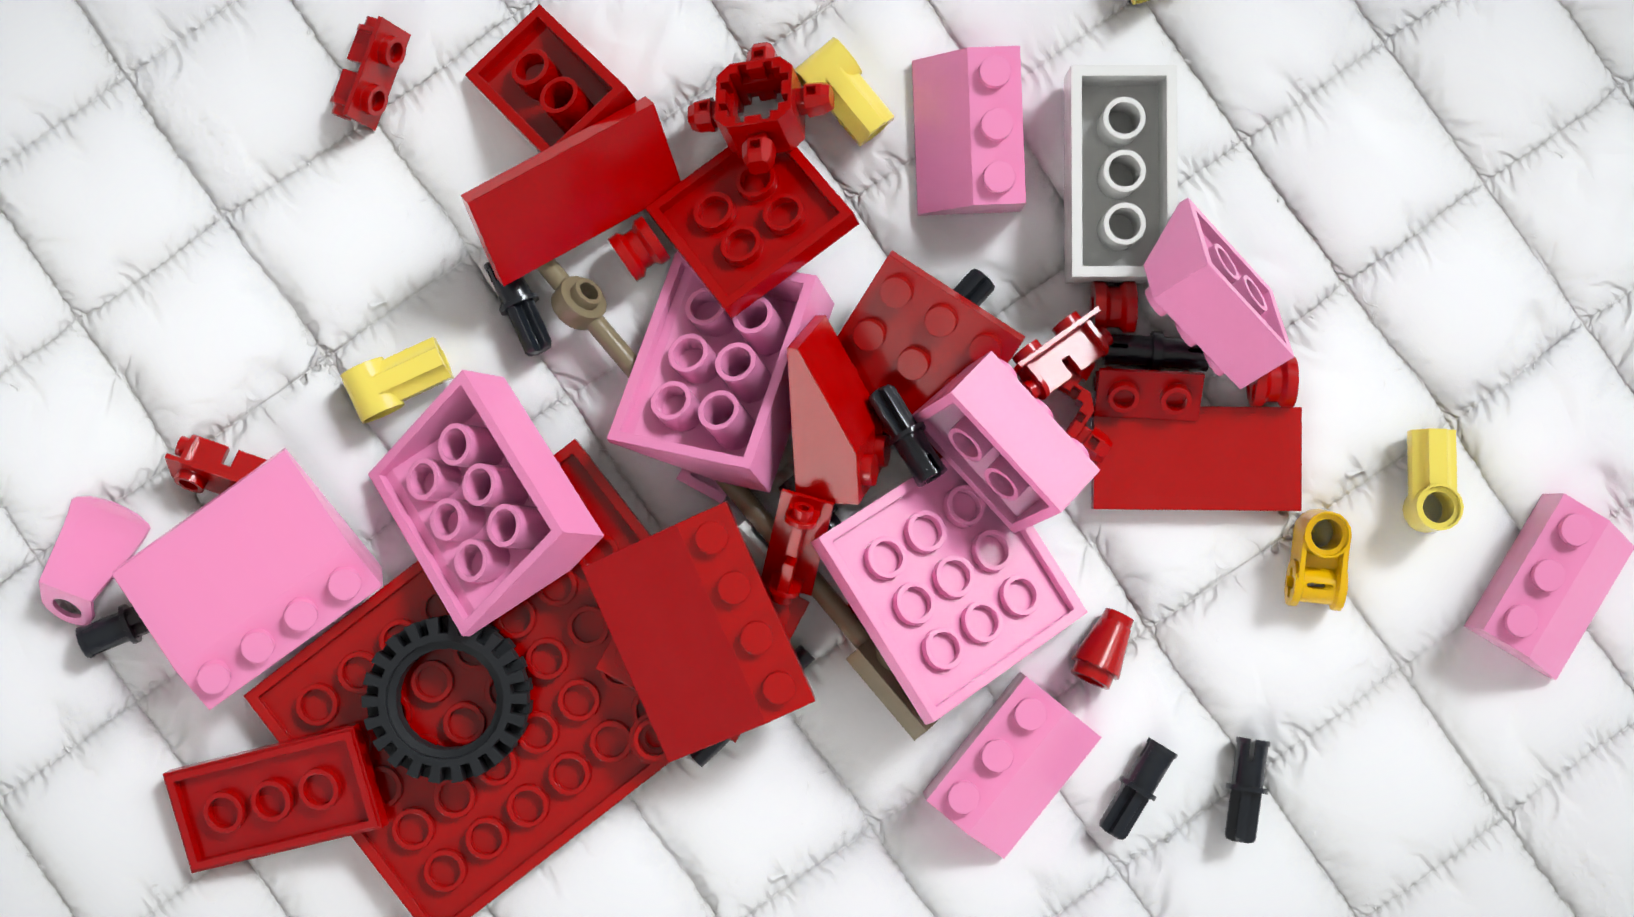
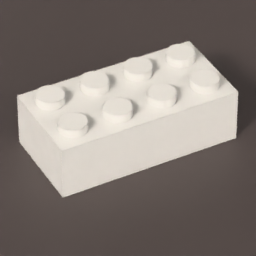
[1064,65,1178,283]

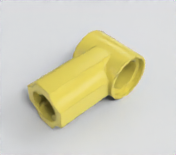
[794,37,894,147]
[340,337,454,424]
[1402,428,1464,533]

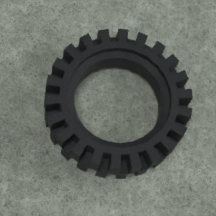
[361,615,534,783]

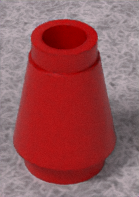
[1071,608,1134,690]

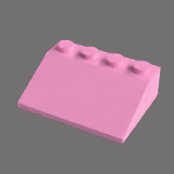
[607,251,834,493]
[368,370,604,637]
[112,448,383,710]

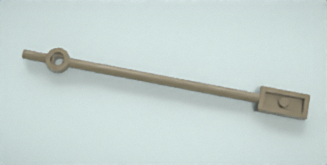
[537,259,940,741]

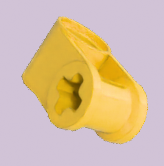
[1284,509,1352,611]

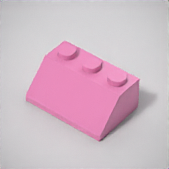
[912,46,1026,216]
[1144,198,1294,389]
[912,351,1100,534]
[1464,493,1634,680]
[923,672,1102,859]

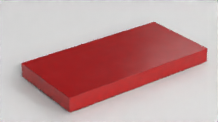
[460,96,681,286]
[1091,405,1302,511]
[163,722,389,873]

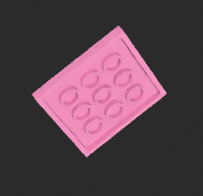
[811,457,1088,725]

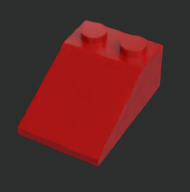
[465,4,637,153]
[787,315,891,505]

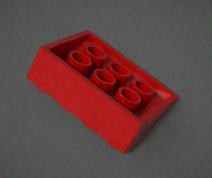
[581,502,816,762]

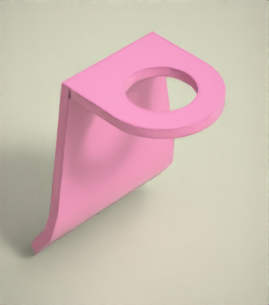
[39,496,151,626]

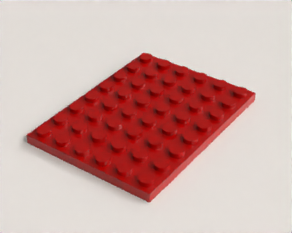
[243,439,670,917]

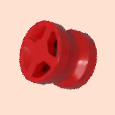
[608,216,671,282]
[1089,281,1138,333]
[1246,356,1299,408]

